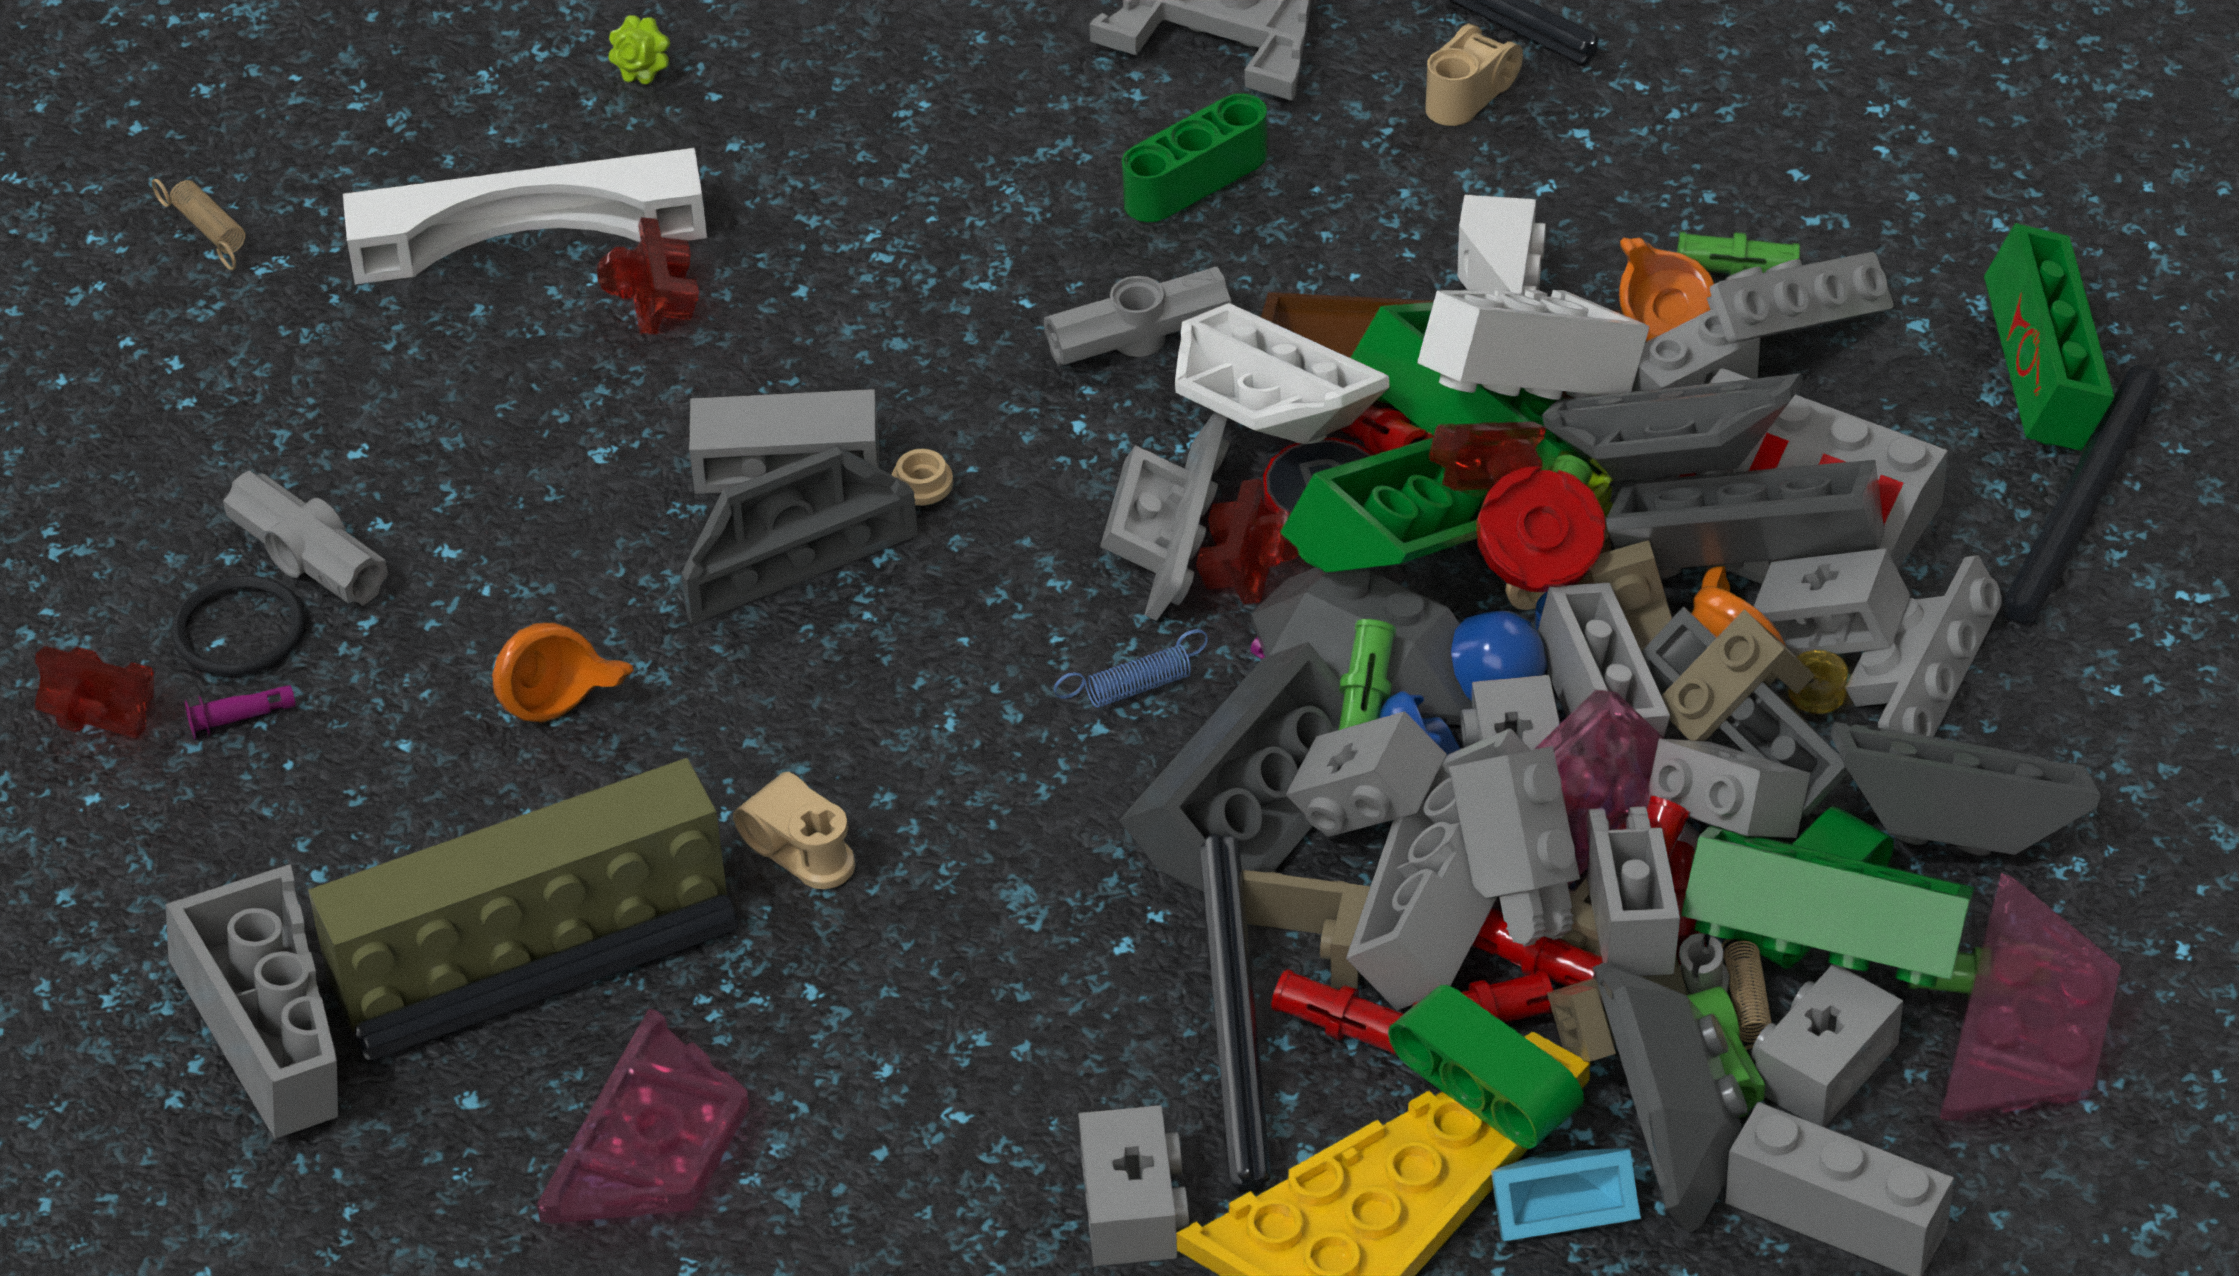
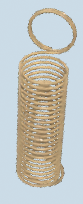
[152,179,245,270]
[1722,939,1772,1050]

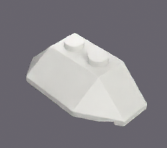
[1175,303,1390,444]

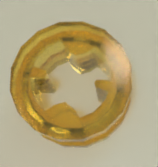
[1788,650,1848,714]

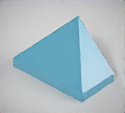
[1491,1148,1641,1241]

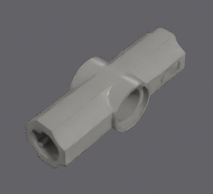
[1044,267,1231,366]
[223,471,388,606]

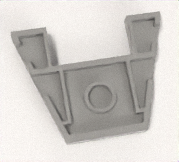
[1089,0,1312,101]

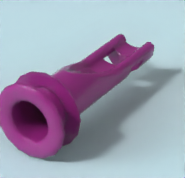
[184,685,296,740]

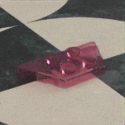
[1533,689,1664,887]
[1939,874,2121,1121]
[537,1009,749,1224]

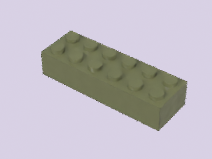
[308,758,727,1033]

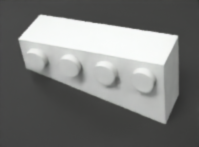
[1417,290,1650,400]

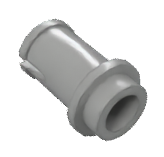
[1679,933,1730,995]

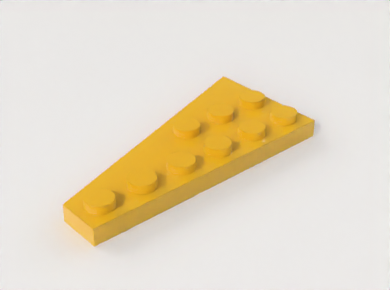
[1176,1032,1590,1276]

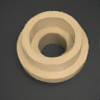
[891,449,953,505]

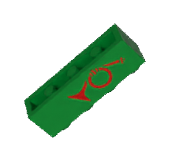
[1984,223,2115,451]

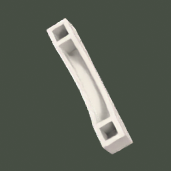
[343,148,707,284]

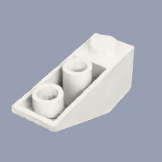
[1457,195,1546,296]

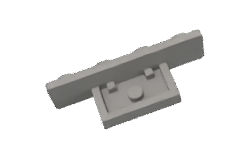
[1707,252,1893,343]
[1100,412,1229,621]
[1845,555,2003,737]

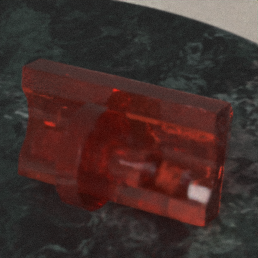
[596,217,699,334]
[1429,421,1546,491]
[1196,479,1299,605]
[35,646,154,738]

